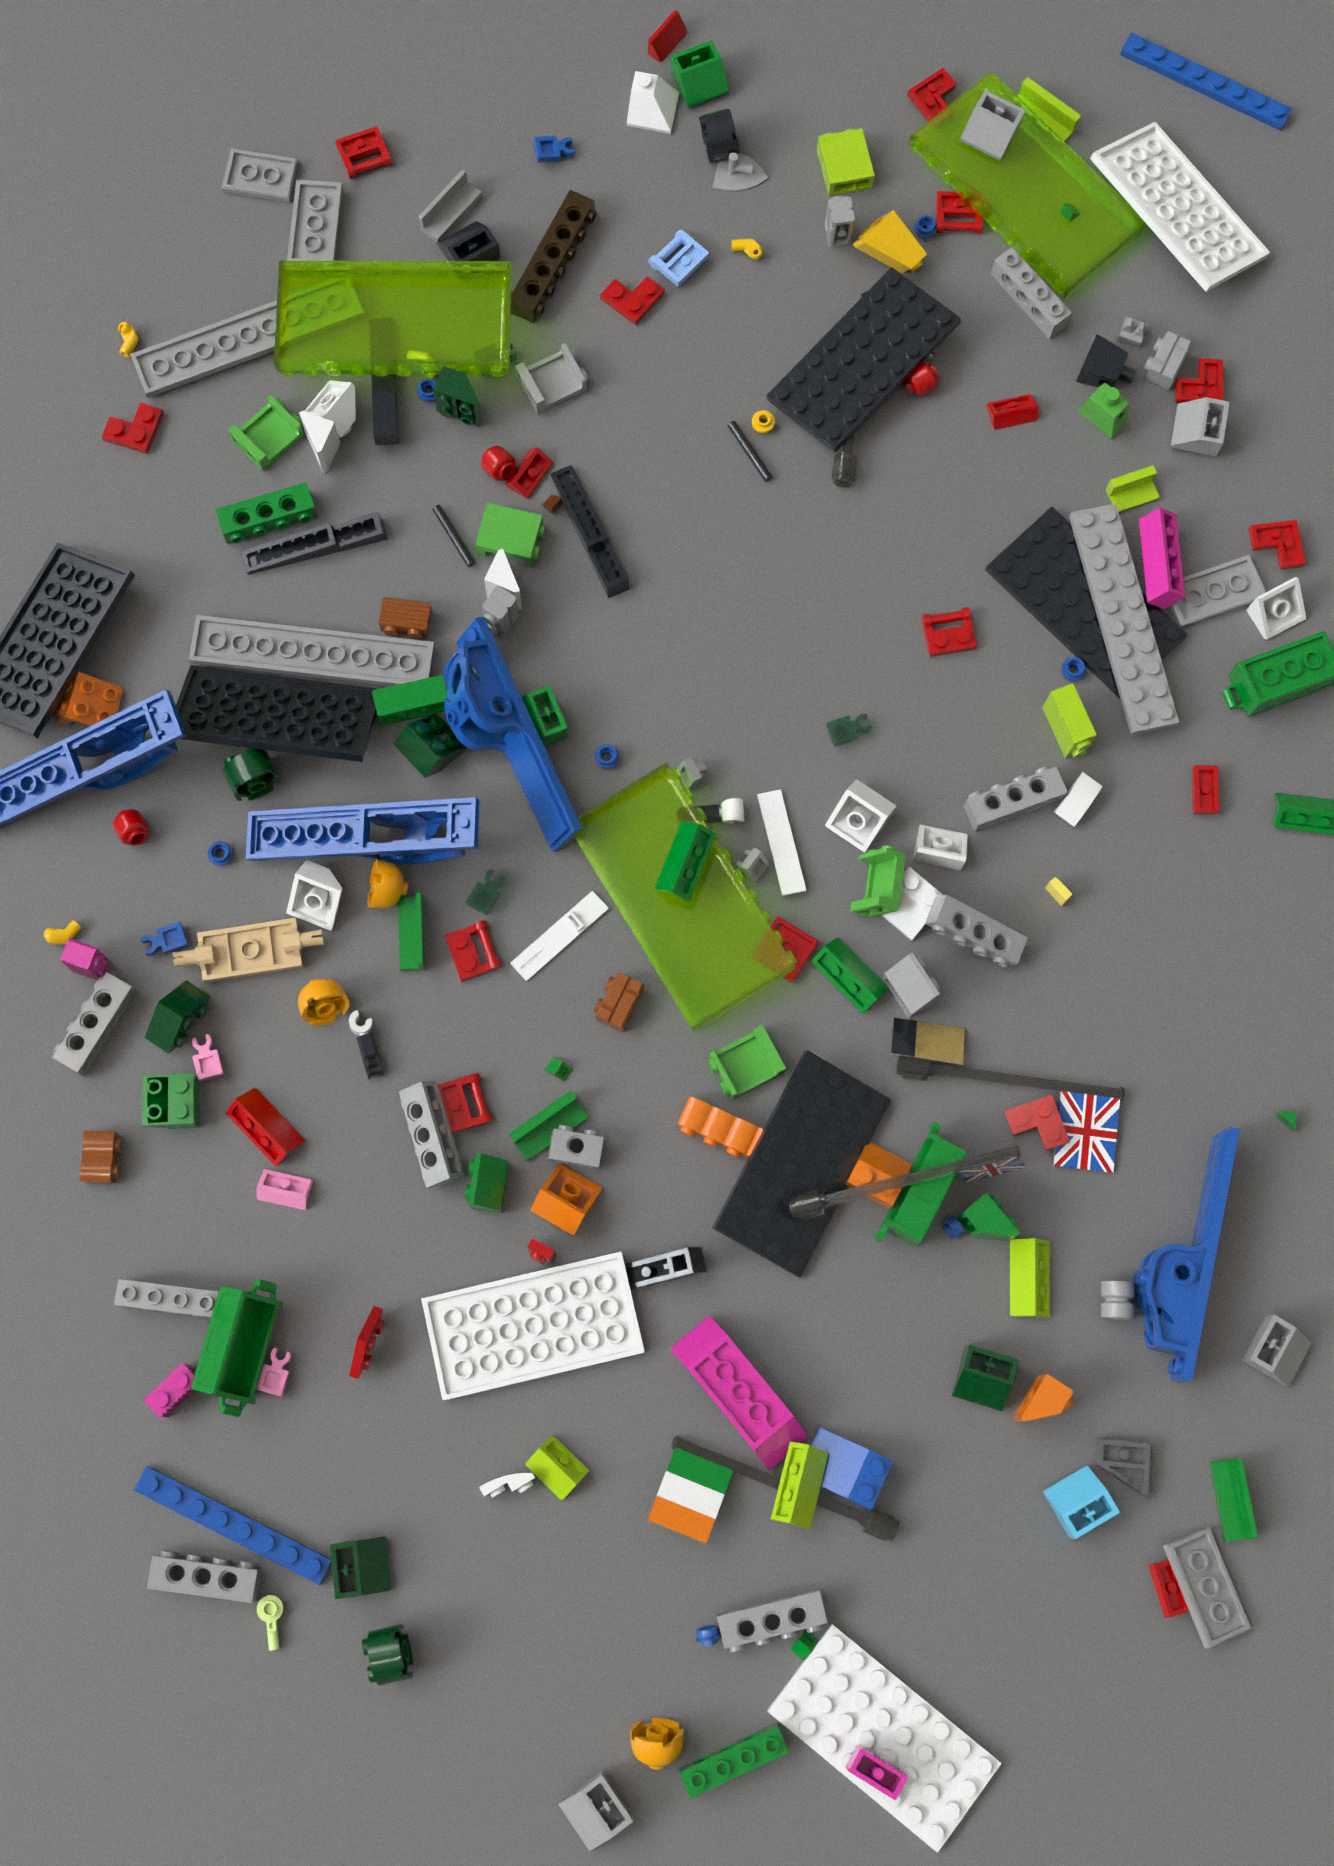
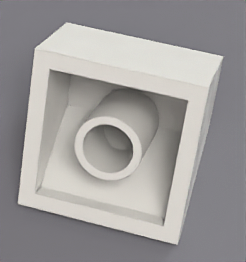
[825,779,896,853]
[882,867,943,941]

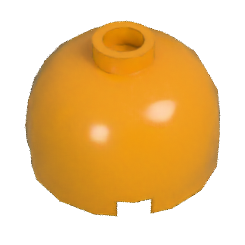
[367,859,408,909]
[298,978,350,1026]
[630,1717,684,1770]

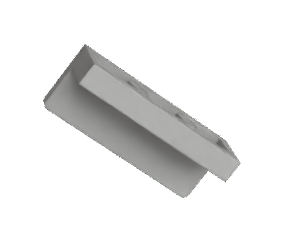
[419,169,482,243]

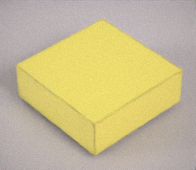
[1045,877,1072,906]

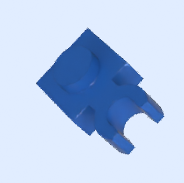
[533,136,575,163]
[141,921,189,956]

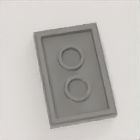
[222,148,299,203]

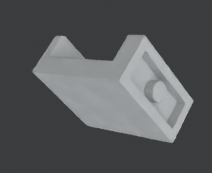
[515,343,588,414]

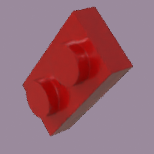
[1192,765,1219,815]
[527,1238,556,1265]
[1148,1559,1189,1618]

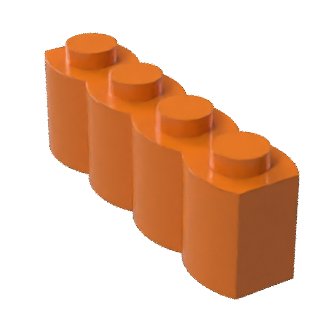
[677,1096,763,1159]

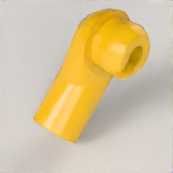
[118,322,139,358]
[44,920,82,945]

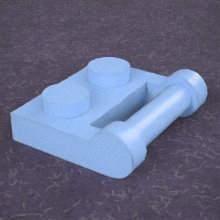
[648,229,709,287]

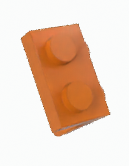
[56,672,123,726]

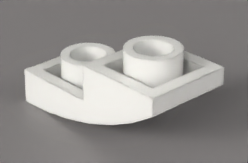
[1054,772,1102,827]
[479,1473,536,1498]

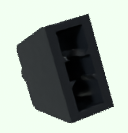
[1076,334,1136,388]

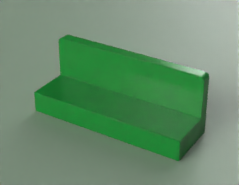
[372,675,447,726]
[1272,793,1334,835]
[655,821,717,902]
[398,892,425,971]
[811,937,889,1014]
[509,1090,588,1161]
[1209,1459,1258,1542]

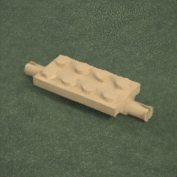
[173,918,324,983]

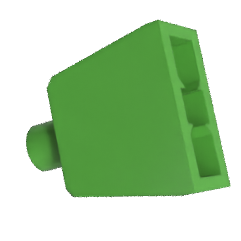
[1078,383,1129,439]

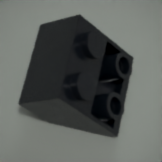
[437,221,500,280]

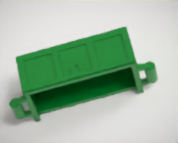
[1221,631,1334,717]
[874,1122,967,1247]
[191,1279,284,1417]

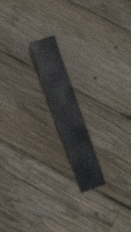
[370,318,399,445]
[550,465,630,598]
[241,512,388,575]

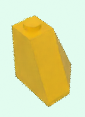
[853,210,927,273]

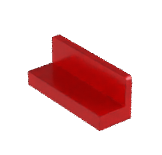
[225,1088,305,1167]

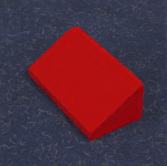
[648,10,687,62]
[987,394,1038,430]
[505,447,553,499]

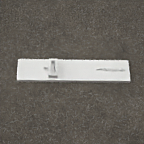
[757,789,806,896]
[510,891,609,981]

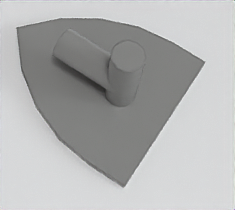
[713,153,768,192]

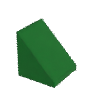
[1060,203,1080,222]
[544,1057,572,1082]
[1275,1111,1296,1131]
[790,1630,818,1660]

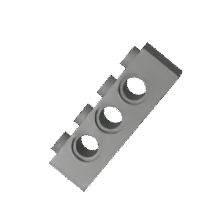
[990,247,1072,339]
[964,766,1068,832]
[925,895,1028,968]
[52,972,137,1077]
[399,1081,465,1188]
[114,1279,218,1318]
[147,1551,262,1603]
[716,1589,828,1652]

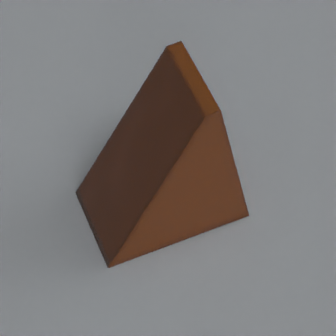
[542,495,562,514]

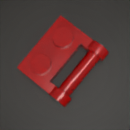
[335,126,392,179]
[936,191,983,234]
[921,607,977,657]
[444,920,503,982]
[438,1073,494,1134]

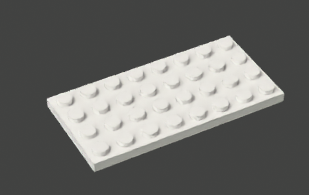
[1090,122,1270,292]
[421,1251,645,1401]
[767,1624,1002,1853]

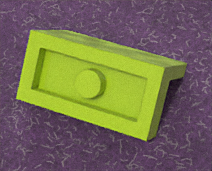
[1105,465,1159,513]
[525,1434,589,1500]

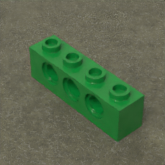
[215,482,318,544]
[679,1723,789,1799]

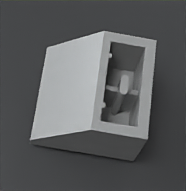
[960,90,1026,161]
[1170,397,1230,456]
[882,952,940,1019]
[1242,1314,1312,1388]
[558,1771,633,1851]

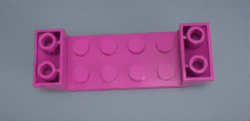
[670,1316,808,1471]

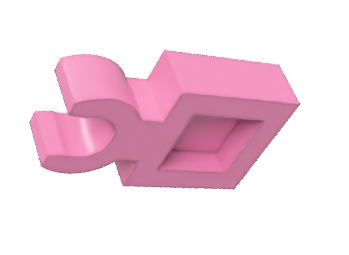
[192,1034,224,1081]
[256,1348,292,1397]

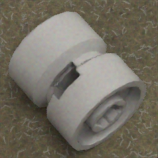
[1101,1281,1134,1320]

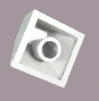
[627,71,679,134]
[305,380,356,437]
[286,860,343,931]

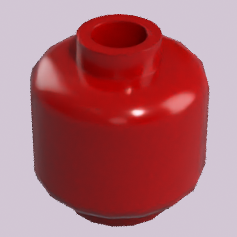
[904,362,940,397]
[481,445,516,481]
[113,809,150,846]

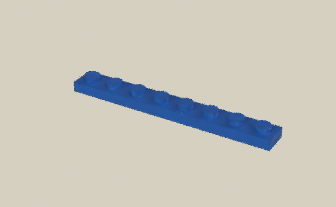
[1120,32,1292,131]
[134,1466,331,1585]

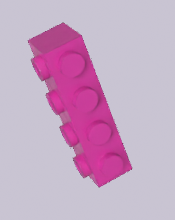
[1139,507,1185,609]

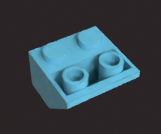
[1042,1465,1120,1539]

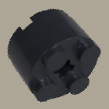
[699,109,740,163]

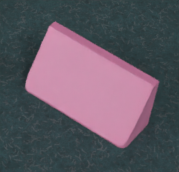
[256,1169,313,1210]

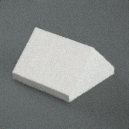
[299,411,340,473]
[484,549,522,610]
[1246,577,1306,640]
[913,824,968,871]

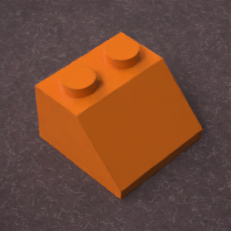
[846,1142,912,1209]
[530,1163,603,1236]
[1012,1374,1074,1422]

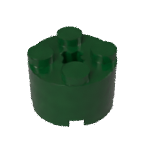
[223,748,280,801]
[362,1624,413,1686]

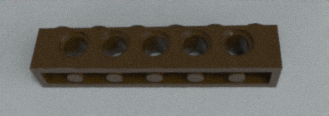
[508,190,597,323]

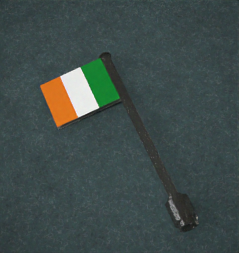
[647,1435,900,1545]

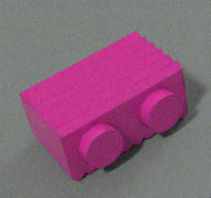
[60,938,109,980]
[144,1362,196,1418]
[845,1744,908,1800]

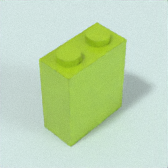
[816,128,875,196]
[1042,683,1097,758]

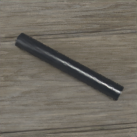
[728,421,773,482]
[432,505,476,567]

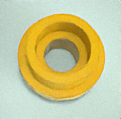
[751,410,775,434]

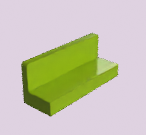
[1011,77,1081,146]
[1010,1238,1050,1318]
[771,1442,828,1530]

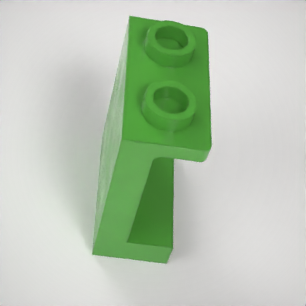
[228,395,304,471]
[475,502,546,567]
[850,846,906,918]
[707,1025,786,1100]

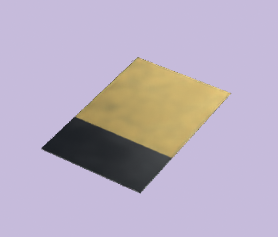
[891,1017,965,1065]

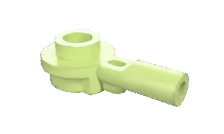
[257,1595,284,1651]

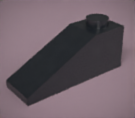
[625,1247,707,1290]

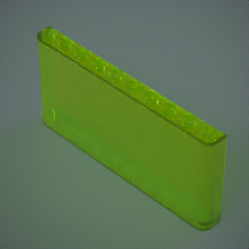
[908,73,1145,298]
[274,261,513,377]
[574,762,797,1032]

